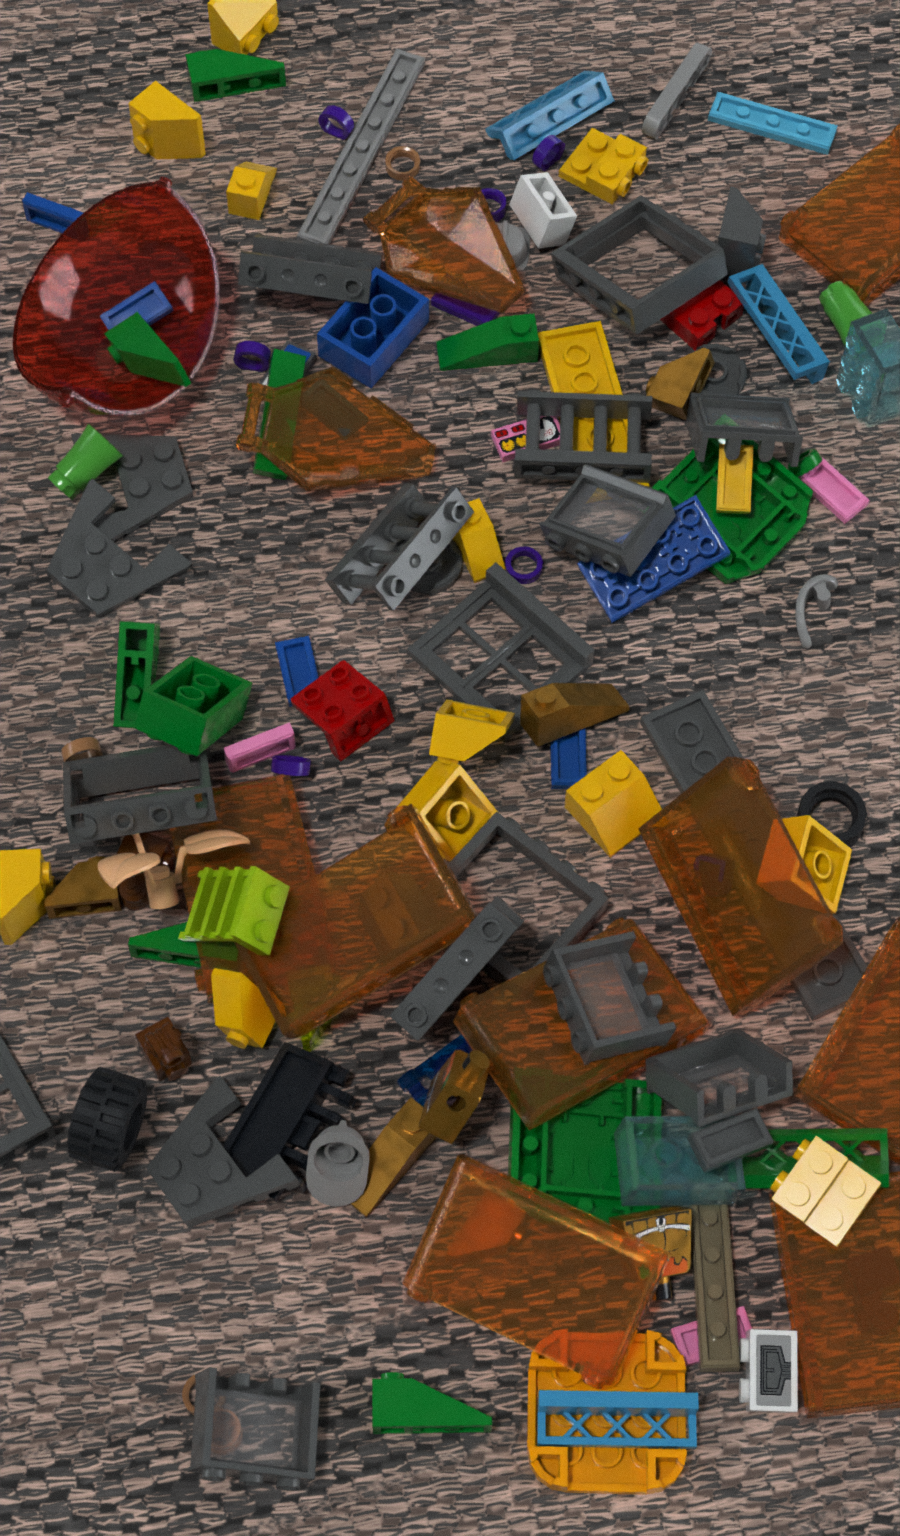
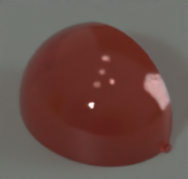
[13,177,220,418]

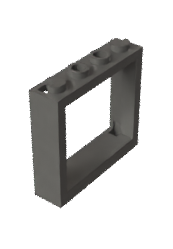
[551,195,728,335]
[63,744,217,845]
[422,812,609,1004]

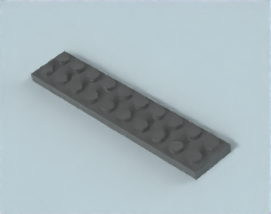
[640,690,879,1021]

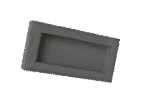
[687,1108,774,1173]

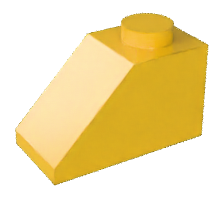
[226,161,277,220]
[453,498,506,583]
[211,968,281,1049]

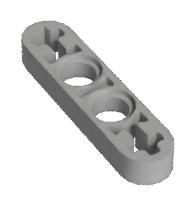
[642,42,712,140]

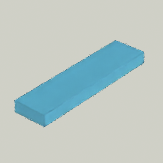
[708,92,838,155]

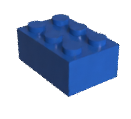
[317,267,429,389]

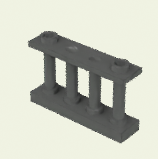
[238,234,383,304]
[514,390,653,483]
[325,483,474,611]
[390,895,525,1041]

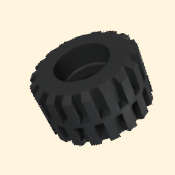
[67,1067,147,1172]

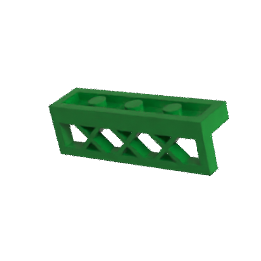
[733,1128,889,1189]

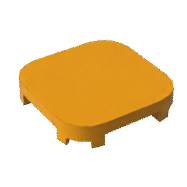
[527,1328,687,1495]

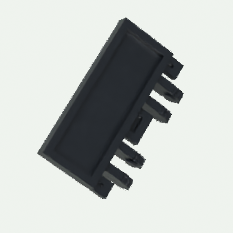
[223,1042,357,1202]

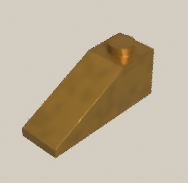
[520,683,629,747]
[350,1097,436,1218]

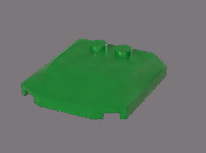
[636,415,813,584]
[507,1067,662,1230]

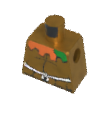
[418,1050,490,1144]
[609,1205,692,1300]

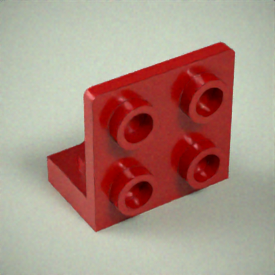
[291,660,395,762]

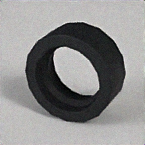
[796,781,867,847]

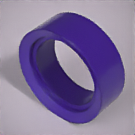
[318,105,354,140]
[532,135,565,172]
[471,188,506,223]
[233,341,271,372]
[505,546,543,584]
[271,755,311,776]

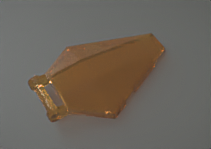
[363,176,526,313]
[235,366,436,492]

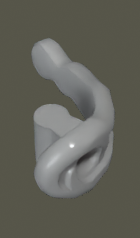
[795,574,838,649]

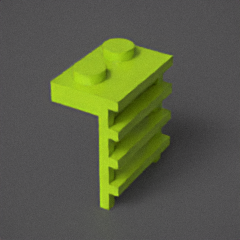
[178,866,290,956]

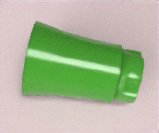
[819,281,886,355]
[48,423,123,500]

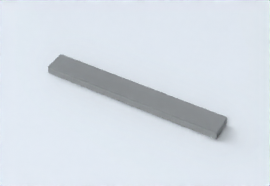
[297,49,425,245]

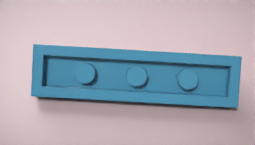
[485,71,614,160]
[727,264,830,384]
[537,1390,699,1449]

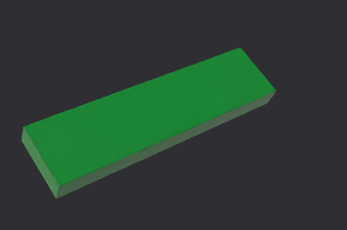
[253,348,306,480]

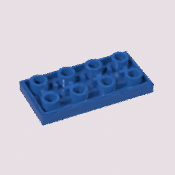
[577,495,731,623]

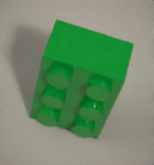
[134,656,253,756]

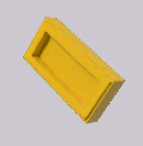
[716,444,753,514]

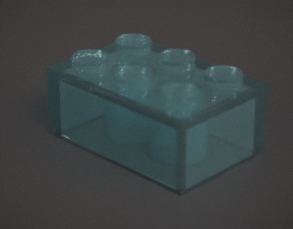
[836,308,900,428]
[614,1116,746,1206]

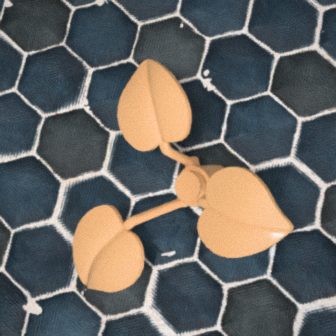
[98,829,250,909]

